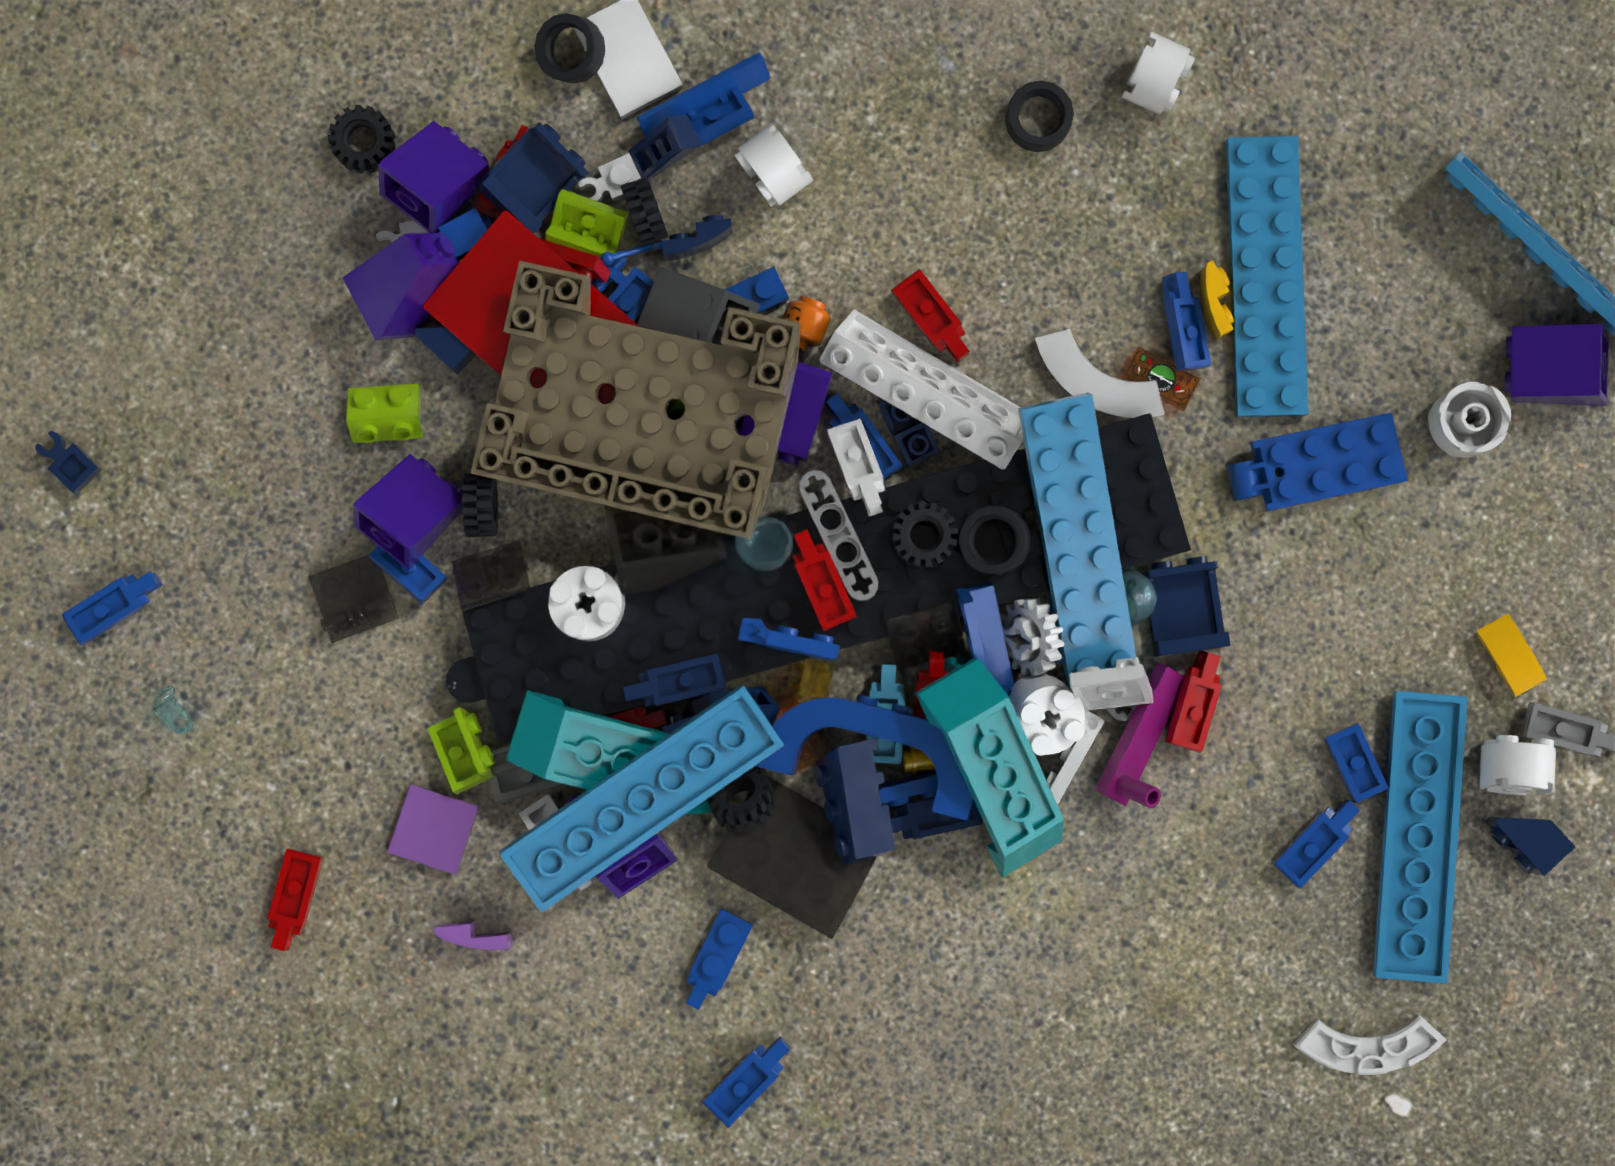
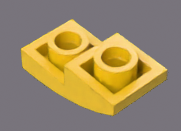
[1200,260,1234,341]
[1477,614,1547,697]

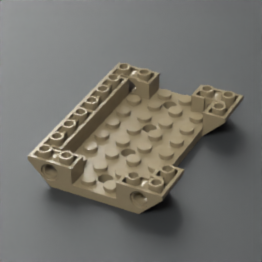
[471,261,801,539]

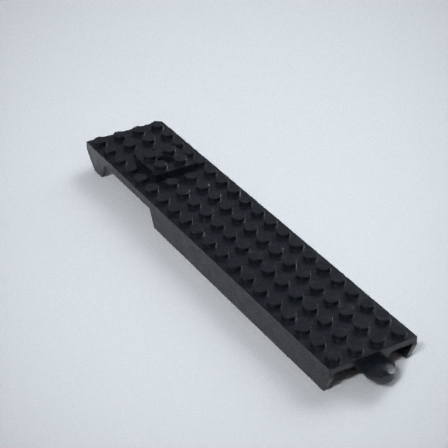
[446,413,1191,746]

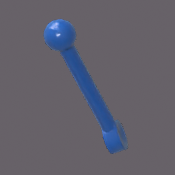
[600,240,663,266]

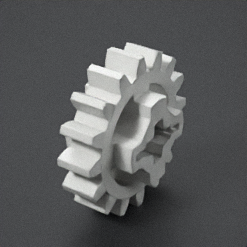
[1000,597,1064,676]

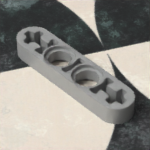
[799,470,878,602]

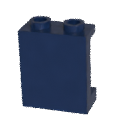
[474,123,589,234]
[1142,556,1231,657]

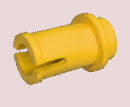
[903,747,936,775]

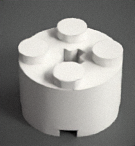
[1121,31,1195,115]
[734,123,814,207]
[1428,382,1511,458]
[548,566,625,641]
[1009,674,1085,755]
[1480,735,1556,796]

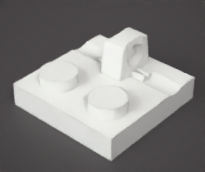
[1070,657,1153,711]

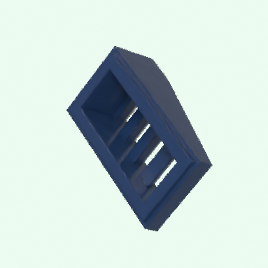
[628,115,701,180]

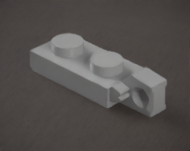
[1520,702,1615,757]

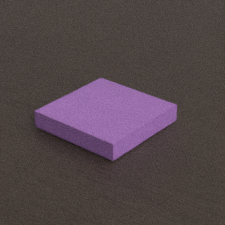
[388,784,480,875]

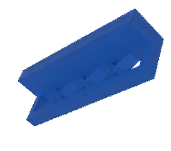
[956,581,1014,696]

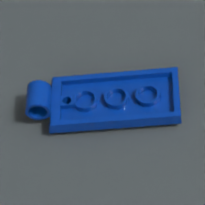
[1226,412,1408,512]

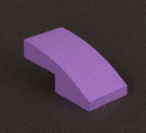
[434,921,513,950]

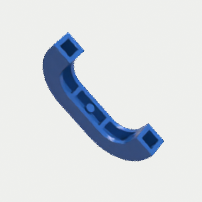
[756,694,974,821]

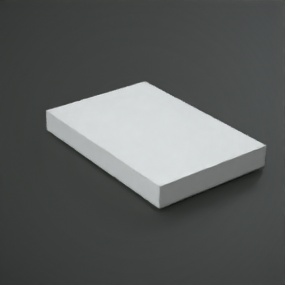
[573,0,683,120]

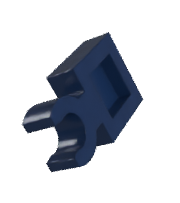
[35,431,102,494]

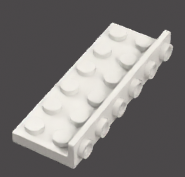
[820,309,1023,469]

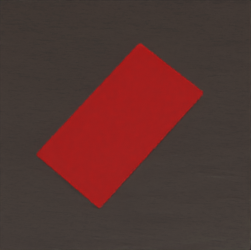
[423,211,640,404]

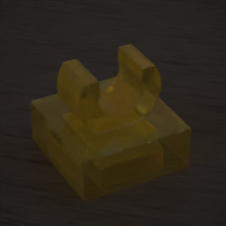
[790,659,835,699]

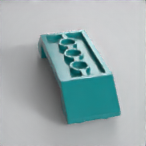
[915,657,1064,878]
[506,690,712,814]

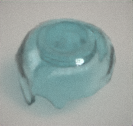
[735,517,794,572]
[1122,569,1157,627]

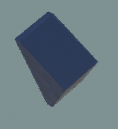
[415,327,477,375]

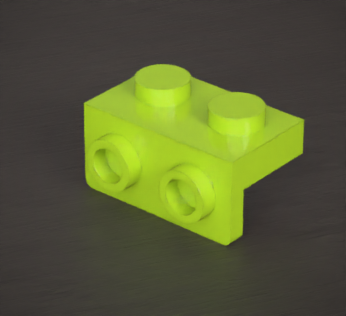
[544,189,629,258]
[346,383,423,443]
[427,707,495,794]

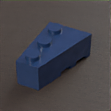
[815,738,895,865]

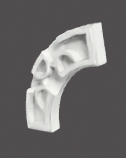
[1035,329,1165,418]
[1292,1014,1447,1075]

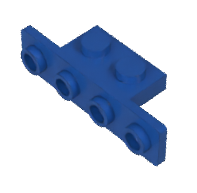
[637,53,770,148]

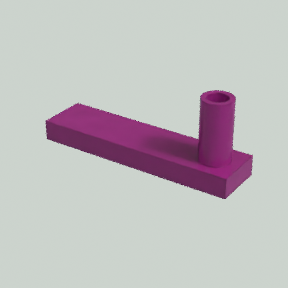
[1095,662,1184,808]

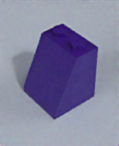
[378,121,489,233]
[342,233,459,341]
[1505,324,1609,406]
[739,362,832,466]
[353,454,463,570]
[558,793,678,899]

